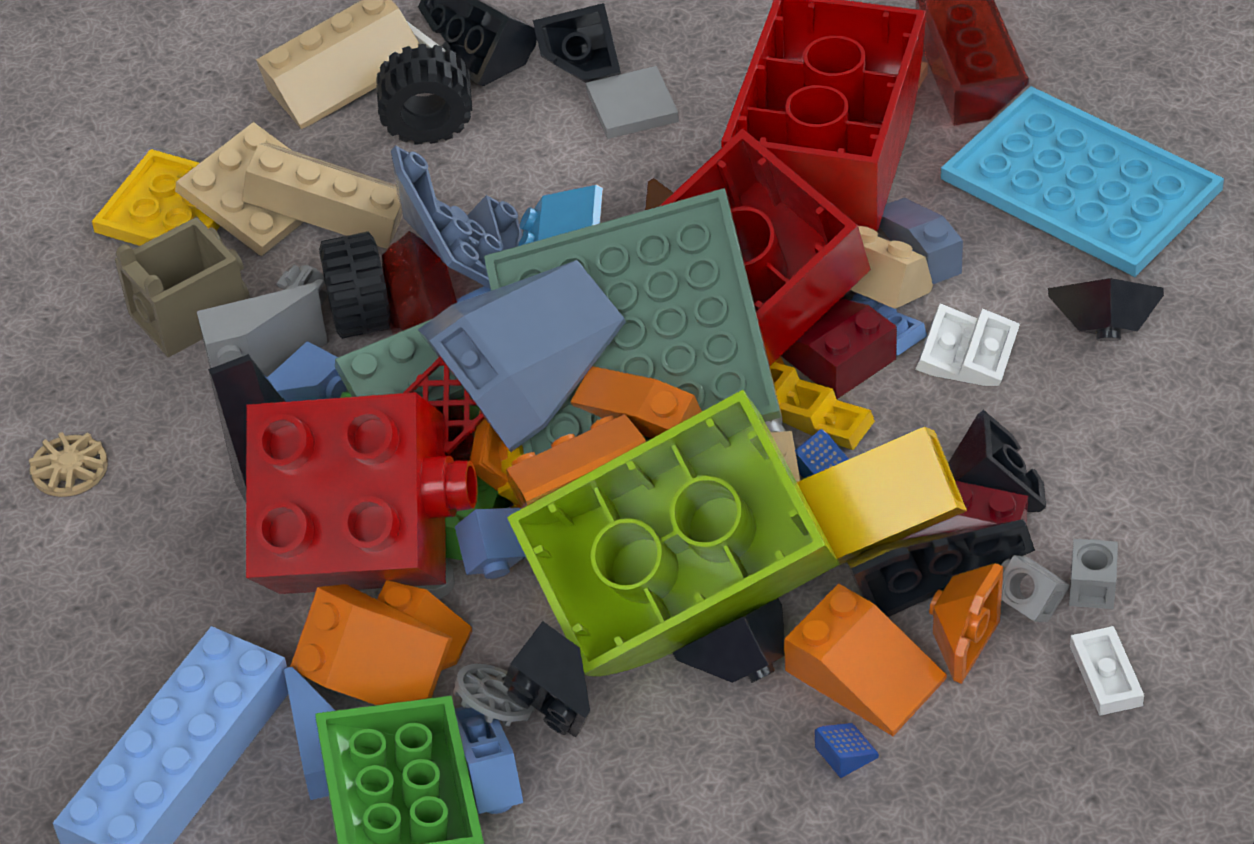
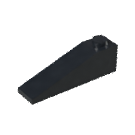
[418,0,537,86]
[208,354,286,502]
[846,519,1035,617]

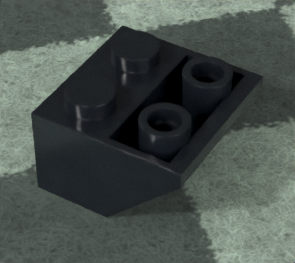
[503,621,590,737]

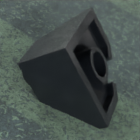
[533,3,621,83]
[1048,278,1164,341]
[948,410,1046,512]
[672,598,785,683]

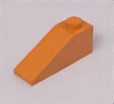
[571,366,702,439]

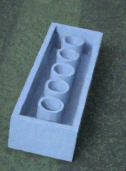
[53,626,288,844]

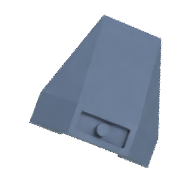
[391,145,522,289]
[418,260,626,452]

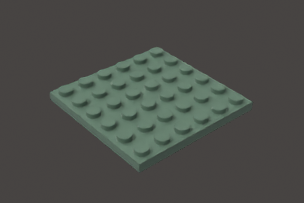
[484,188,782,455]

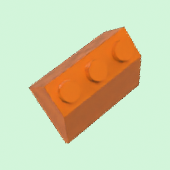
[506,414,646,509]

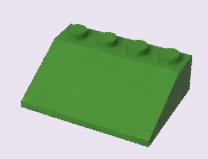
[315,696,484,844]

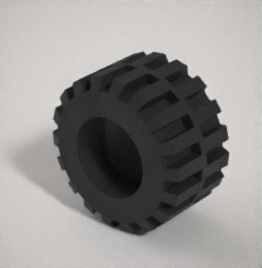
[376,44,472,145]
[319,231,391,339]

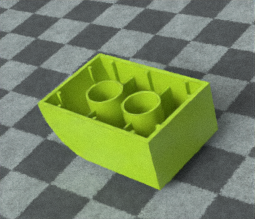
[507,390,840,676]

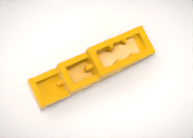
[770,362,875,450]

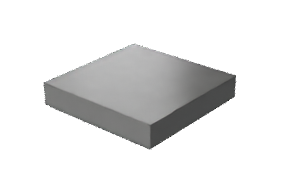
[586,66,679,139]

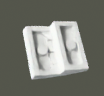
[915,303,1020,386]

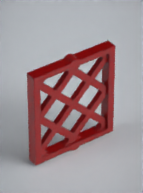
[403,357,485,455]

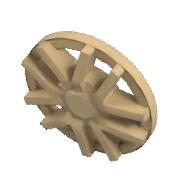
[29,432,108,497]

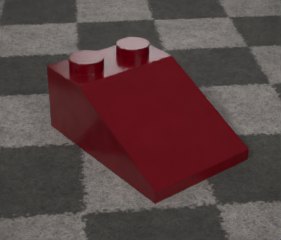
[781,299,897,399]

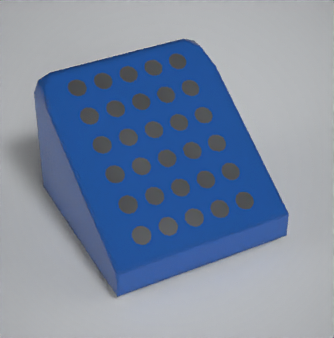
[795,429,849,478]
[815,723,879,778]

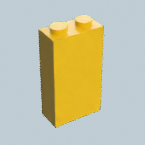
[797,426,967,566]

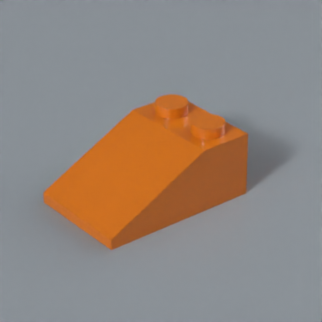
[784,583,947,736]
[290,584,453,705]

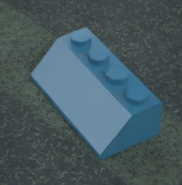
[518,185,603,246]

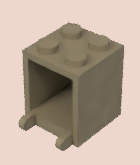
[115,217,250,357]

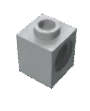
[1069,539,1118,609]
[1001,555,1070,622]

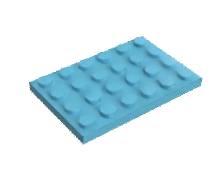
[941,86,1224,277]

